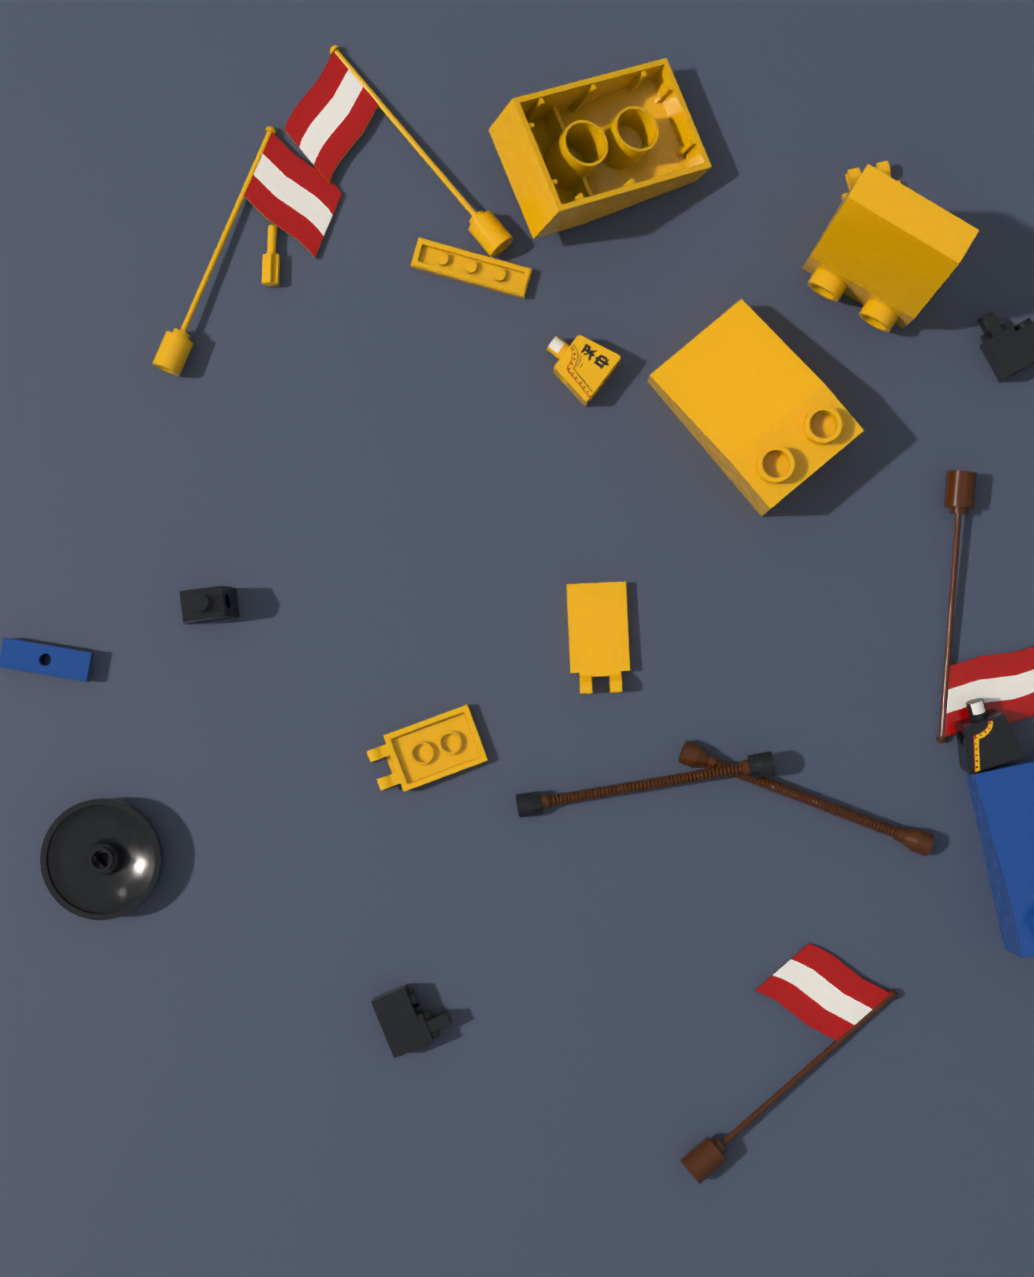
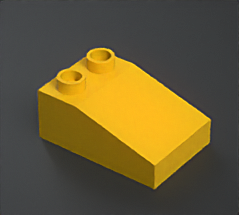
[488,58,712,239]
[802,164,979,332]
[647,299,864,517]

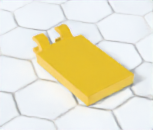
[566,581,630,694]
[366,705,488,792]

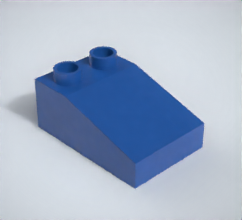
[966,759,1034,958]

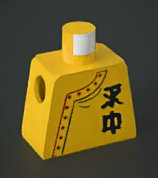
[546,335,621,406]

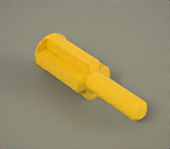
[261,224,280,287]

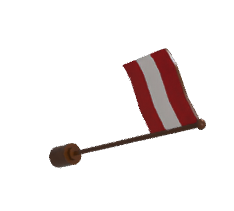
[936,470,1034,743]
[680,944,898,1184]

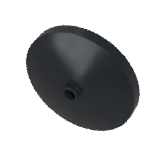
[40,798,163,920]

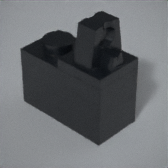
[978,313,1034,382]
[371,984,452,1058]

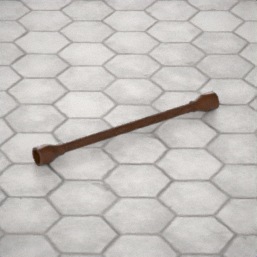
[678,740,934,857]

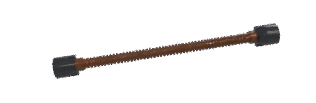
[516,751,775,818]

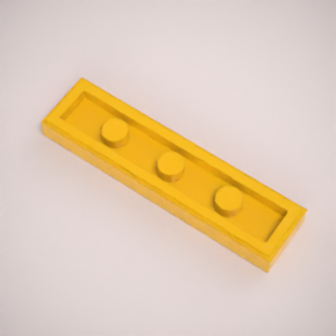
[410,237,532,299]

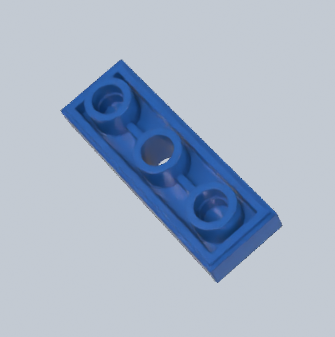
[0,638,94,682]

